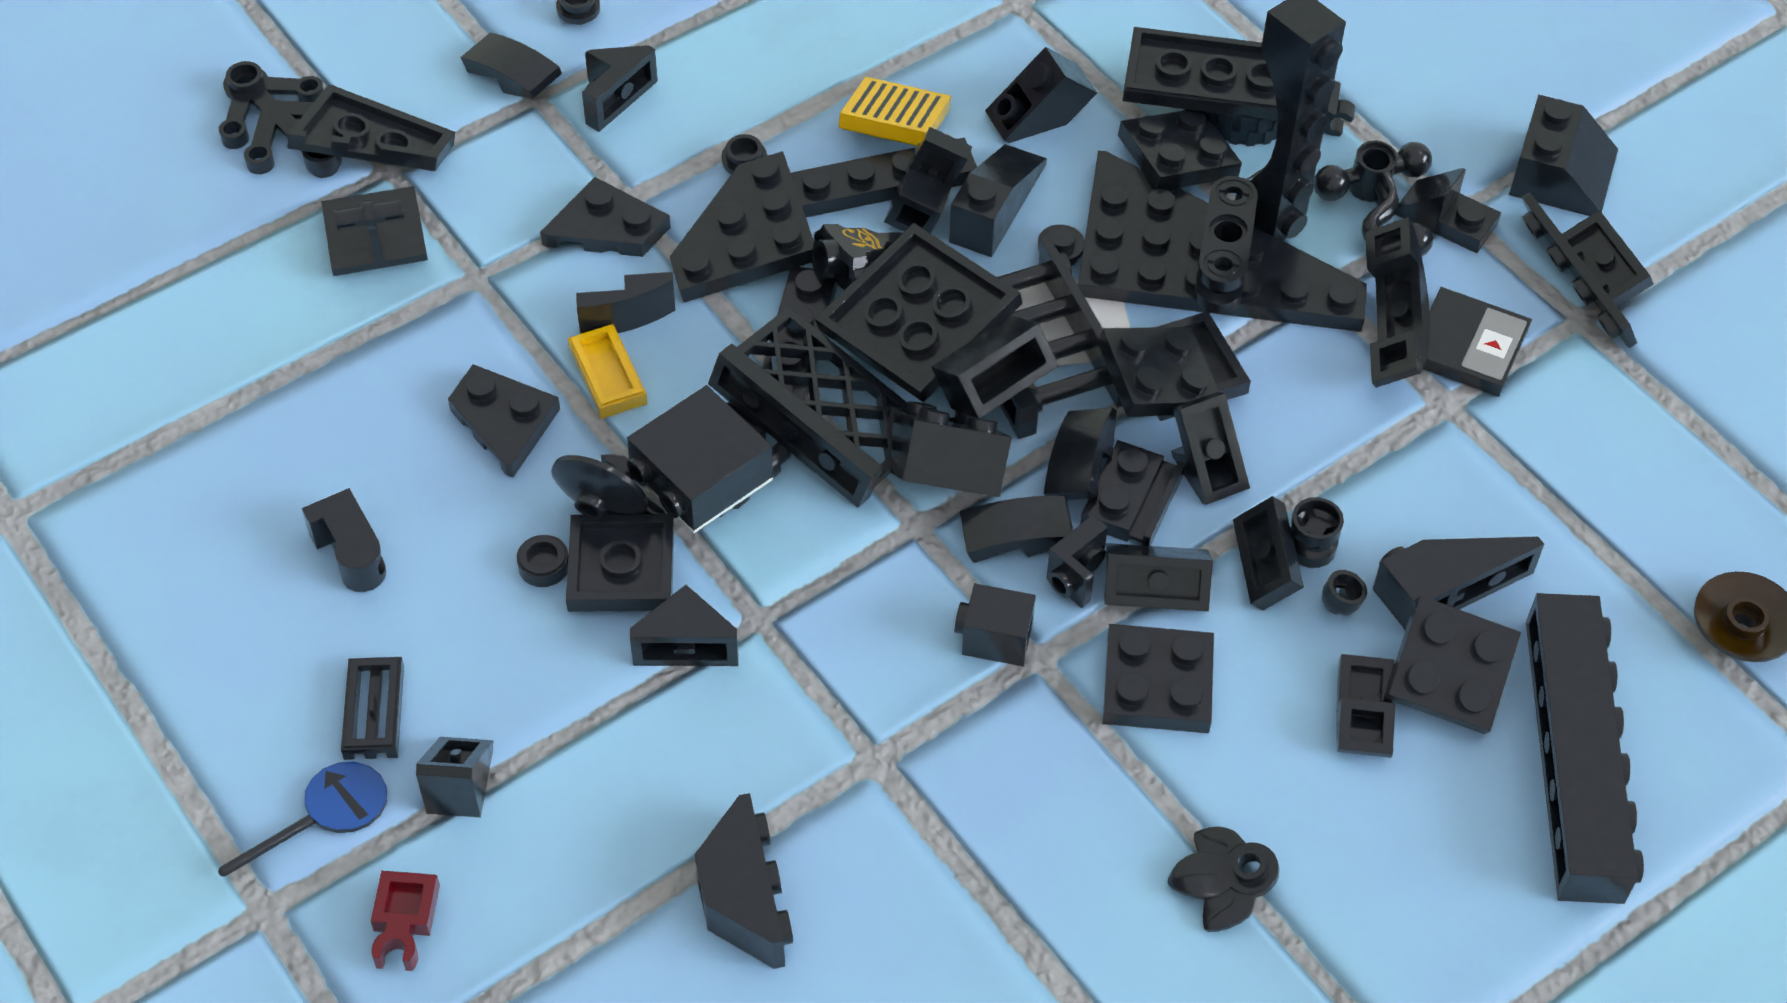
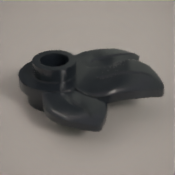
[1167,826,1280,932]

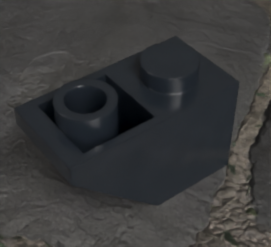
[985,47,1097,143]

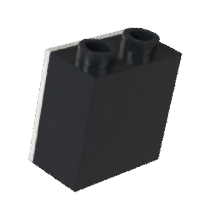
[627,385,773,534]

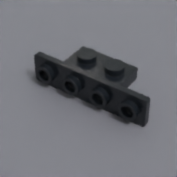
[1521,192,1654,348]

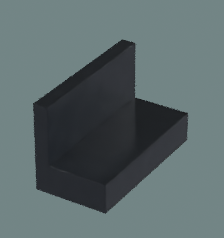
[1104,543,1213,611]

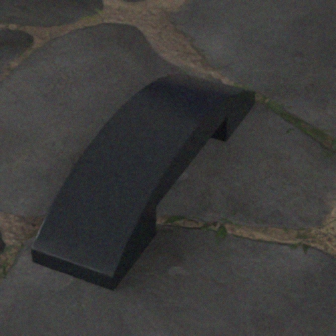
[1365,217,1430,388]

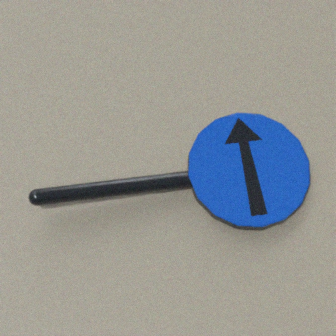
[218,762,387,877]

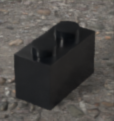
[931,315,1059,419]

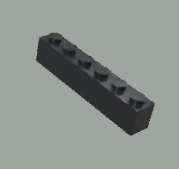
[1526,593,1644,904]

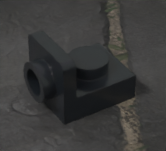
[1046,515,1108,608]

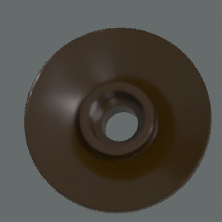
[1694,571,1787,662]

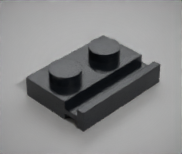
[1080,440,1185,546]

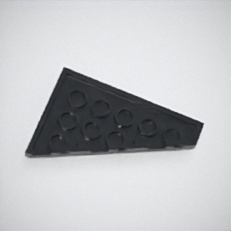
[1078,150,1367,332]

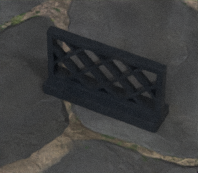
[708,307,907,508]

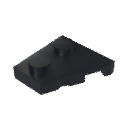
[448,364,560,477]

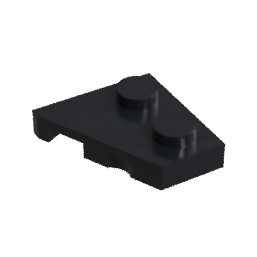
[540,177,671,257]

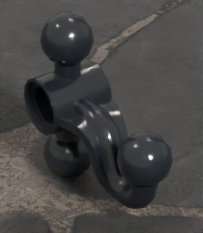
[1313,140,1433,256]

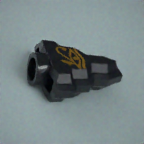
[811,224,903,290]

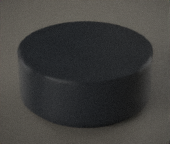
[517,535,568,587]

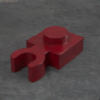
[371,870,440,971]

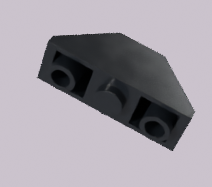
[694,793,793,969]

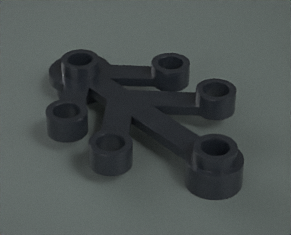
[219,61,342,178]

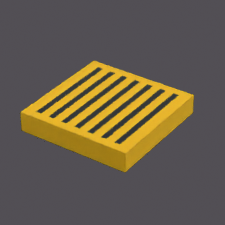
[838,76,951,146]

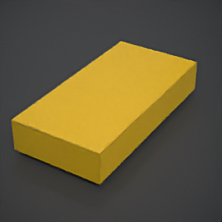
[567,324,647,419]

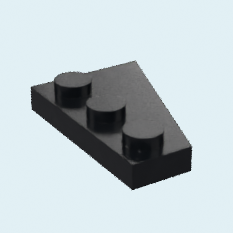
[287,84,456,171]

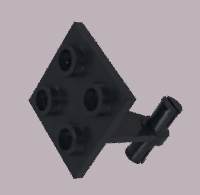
[321,186,428,276]

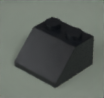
[1509,94,1618,216]

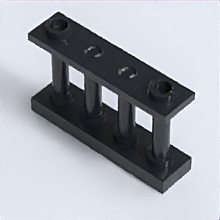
[997,236,1122,439]

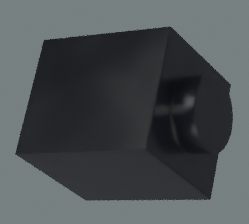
[954,583,1036,667]

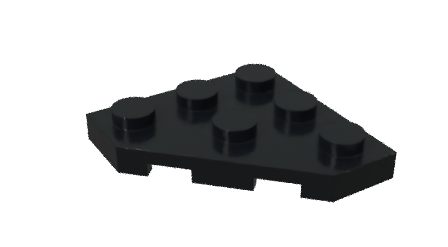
[670,151,815,303]

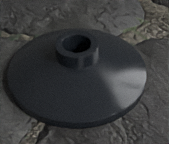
[551,455,648,519]

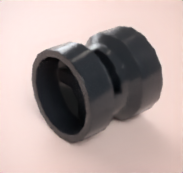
[1290,497,1344,568]

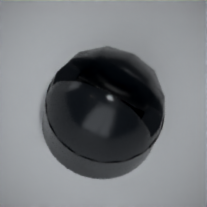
[1321,570,1368,615]

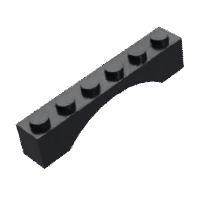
[1235,0,1346,241]

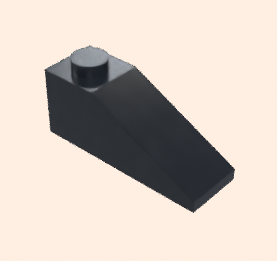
[949,144,1047,257]
[1373,536,1544,630]

